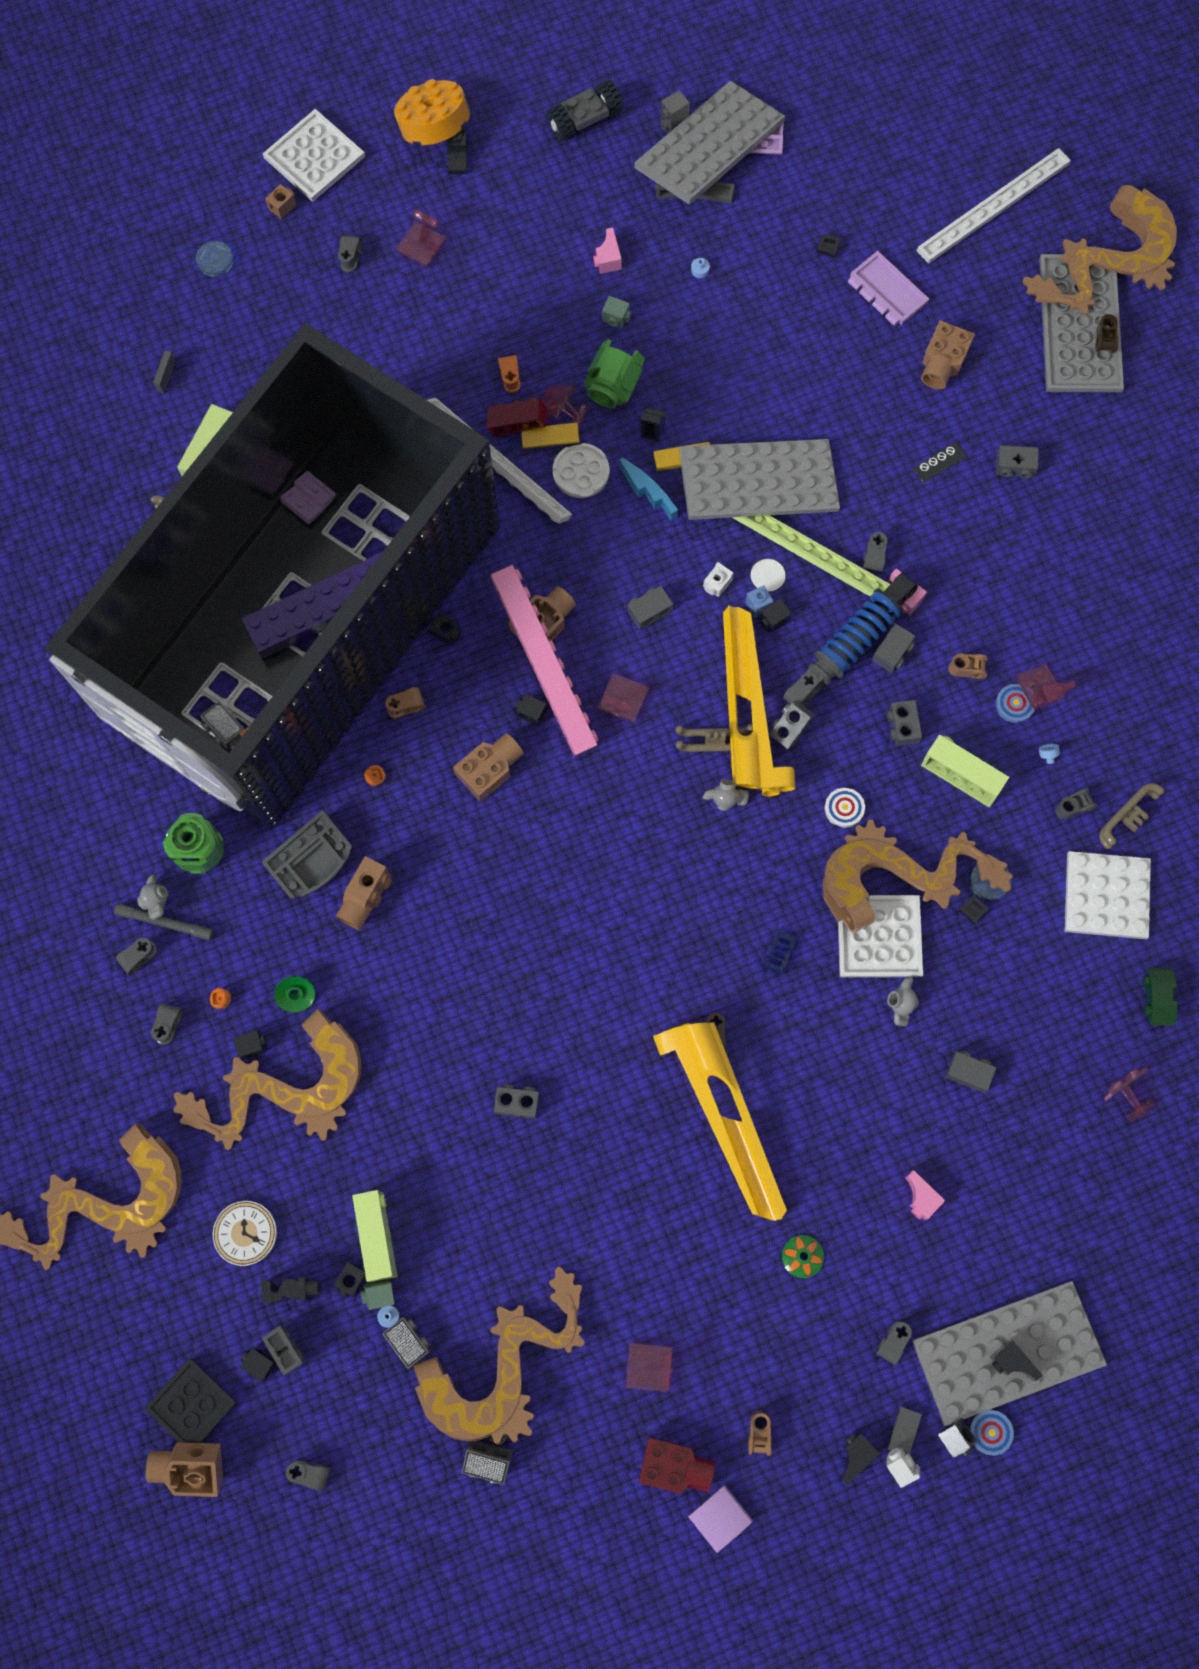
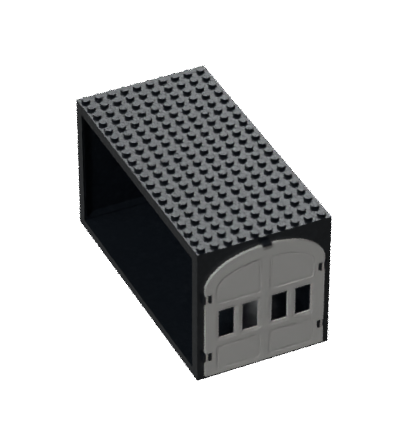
[44,323,500,830]

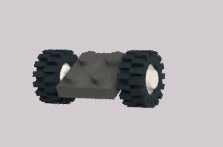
[546,80,623,142]

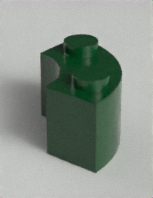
[1142,967,1178,1026]

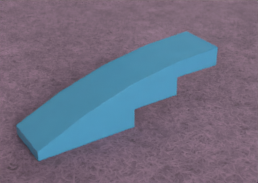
[620,458,678,521]

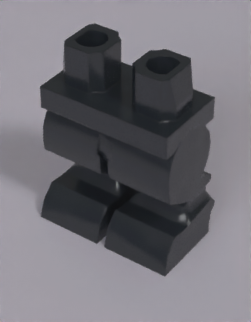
[261,1277,322,1305]

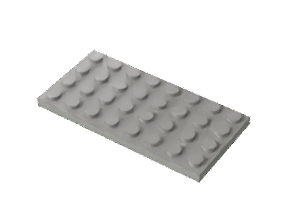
[635,81,785,205]
[1039,254,1124,392]
[679,439,840,520]
[912,1281,1107,1426]

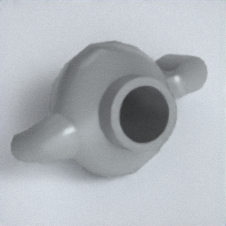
[703,779,749,811]
[138,874,168,920]
[887,978,918,1027]

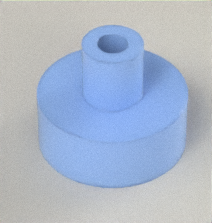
[691,258,710,278]
[1039,744,1060,764]
[377,1306,400,1328]

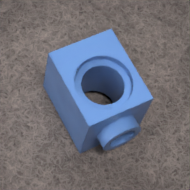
[746,585,773,618]

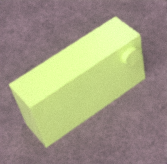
[177,404,233,476]
[921,734,1009,808]
[352,1190,398,1282]

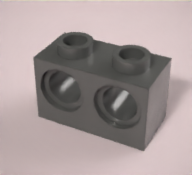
[887,700,922,746]
[769,701,815,749]
[494,1084,539,1119]
[262,1326,307,1375]

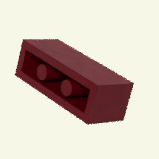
[487,398,547,437]

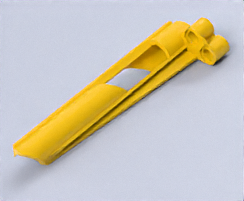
[723,605,796,796]
[653,1022,787,1221]

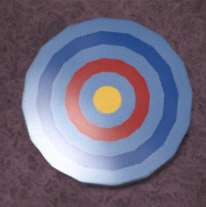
[995,684,1036,723]
[969,1410,1014,1456]

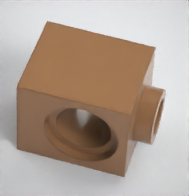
[265,184,296,220]

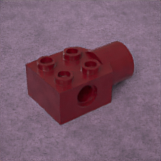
[638,1436,716,1494]

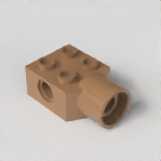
[921,320,975,389]
[509,586,576,641]
[453,733,524,802]
[335,856,392,930]
[146,1442,223,1497]

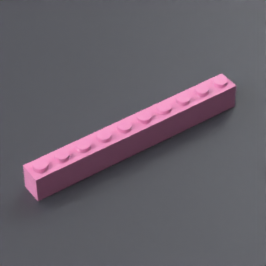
[490,565,598,757]

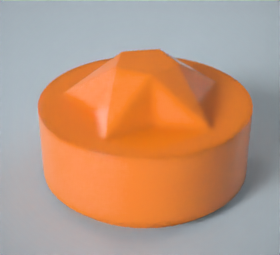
[364,765,385,786]
[210,988,231,1009]

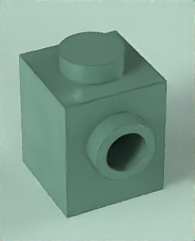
[602,296,632,328]
[361,1279,394,1310]

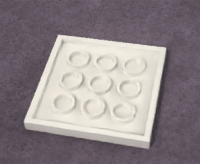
[263,109,365,202]
[1065,851,1151,939]
[838,895,923,977]

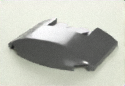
[262,810,353,899]

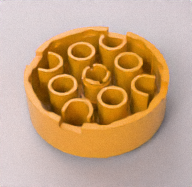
[394,79,470,145]

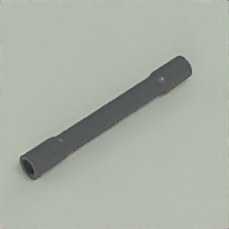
[114,903,214,941]

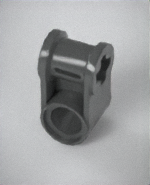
[338,235,362,273]
[863,532,887,572]
[1055,788,1098,820]
[116,938,157,975]
[151,1003,182,1045]
[876,1321,912,1365]
[286,1460,331,1491]

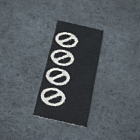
[913,442,967,483]

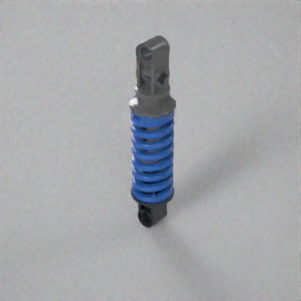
[783,573,918,707]

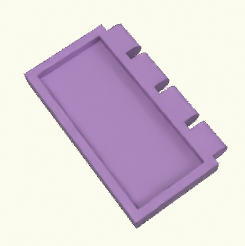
[848,251,929,326]

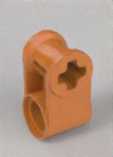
[498,355,521,393]

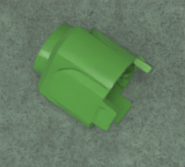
[584,339,645,408]
[163,813,225,874]

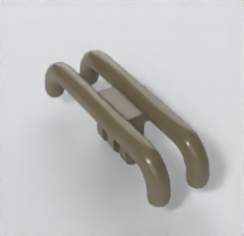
[675,724,753,752]
[1099,783,1164,849]

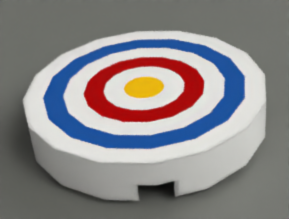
[824,788,865,828]

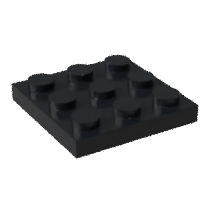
[144,1358,237,1443]

